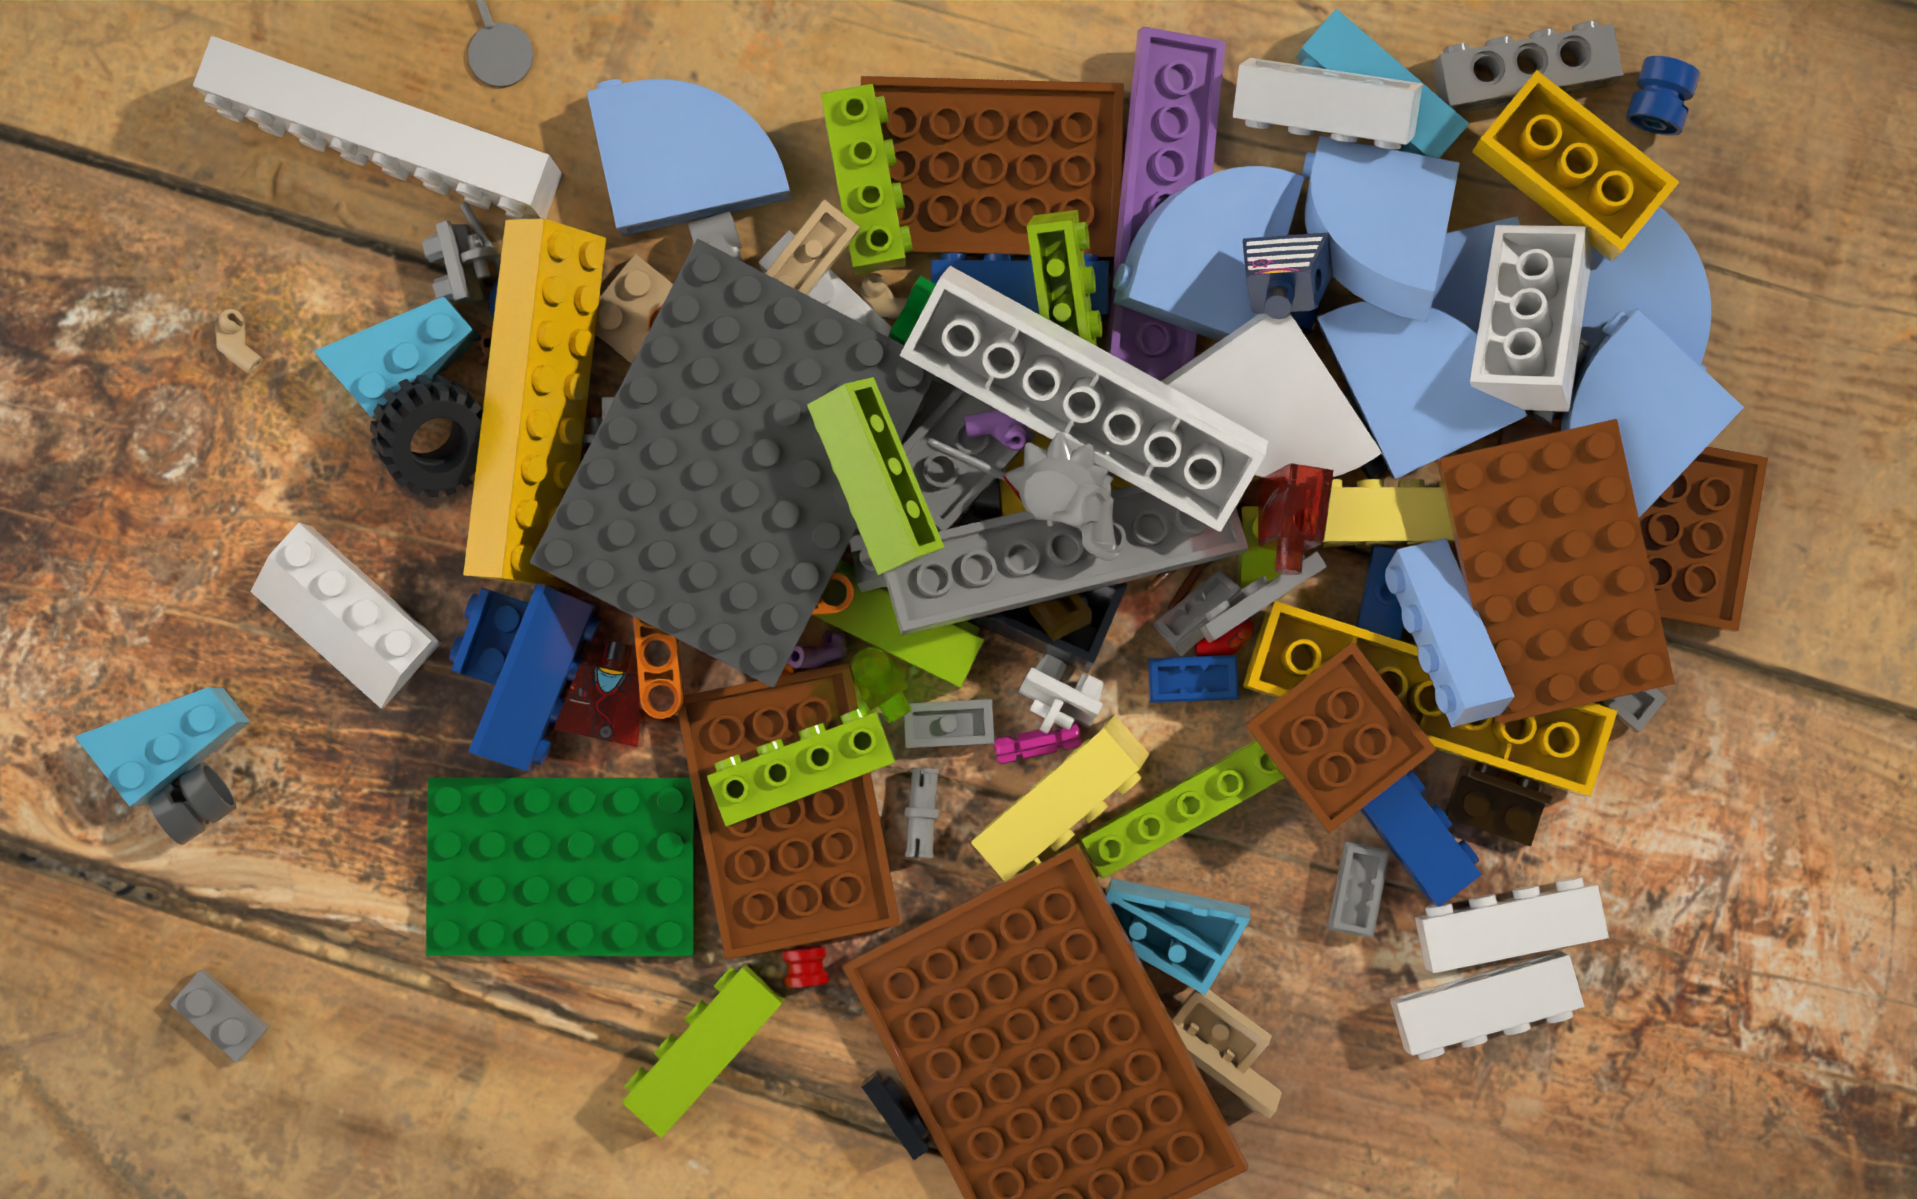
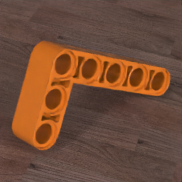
[633,572,854,719]

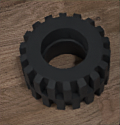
[370,374,483,497]

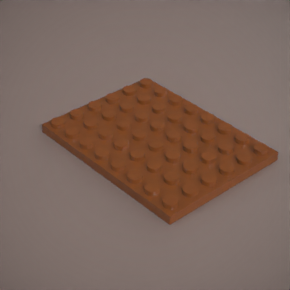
[842,844,1249,1199]

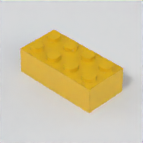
[1472,70,1679,262]

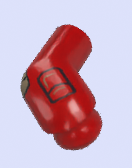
[1194,617,1254,657]

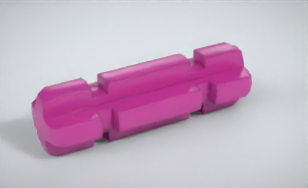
[994,722,1081,764]

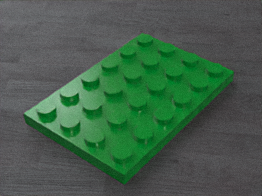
[426,777,695,956]

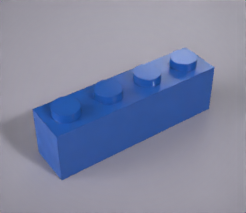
[931,253,1109,321]
[1360,770,1482,907]

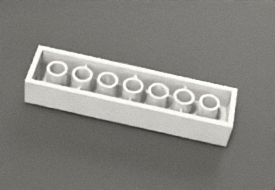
[193,36,562,219]
[899,266,1269,532]

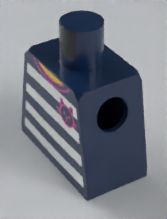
[1242,232,1333,319]

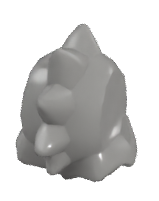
[1006,432,1119,561]

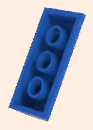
[468,583,602,771]

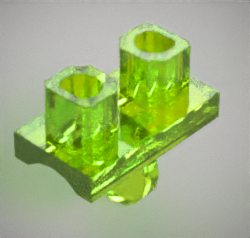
[851,647,912,724]

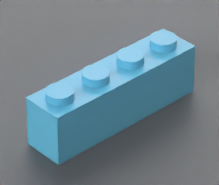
[1296,9,1470,158]

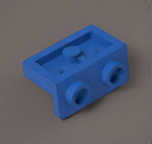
[449,587,529,685]

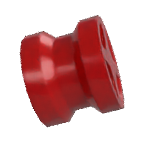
[782,946,829,987]

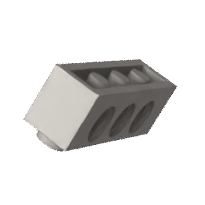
[1432,21,1623,113]

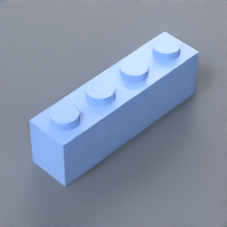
[1385,538,1515,727]

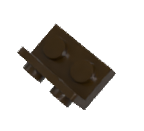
[1445,762,1553,846]

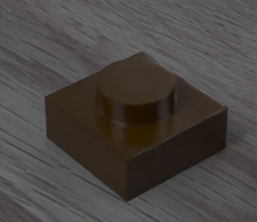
[1029,594,1092,641]

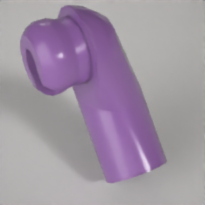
[964,410,1029,451]
[788,631,848,668]

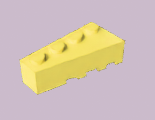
[1283,479,1455,548]
[971,715,1149,881]

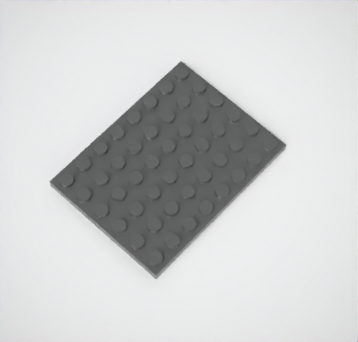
[529,238,935,688]

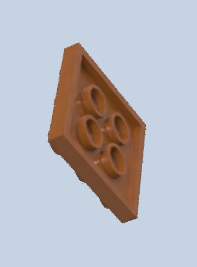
[1244,642,1437,833]

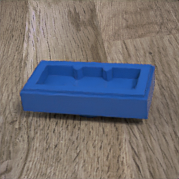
[1356,545,1404,640]
[1147,655,1239,703]

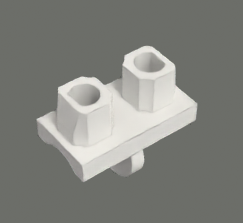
[1018,654,1104,734]

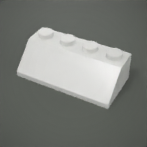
[1470,225,1592,412]
[250,523,442,708]

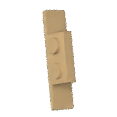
[1163,989,1282,1118]

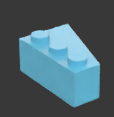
[314,296,481,421]
[75,687,250,807]
[1104,878,1251,995]

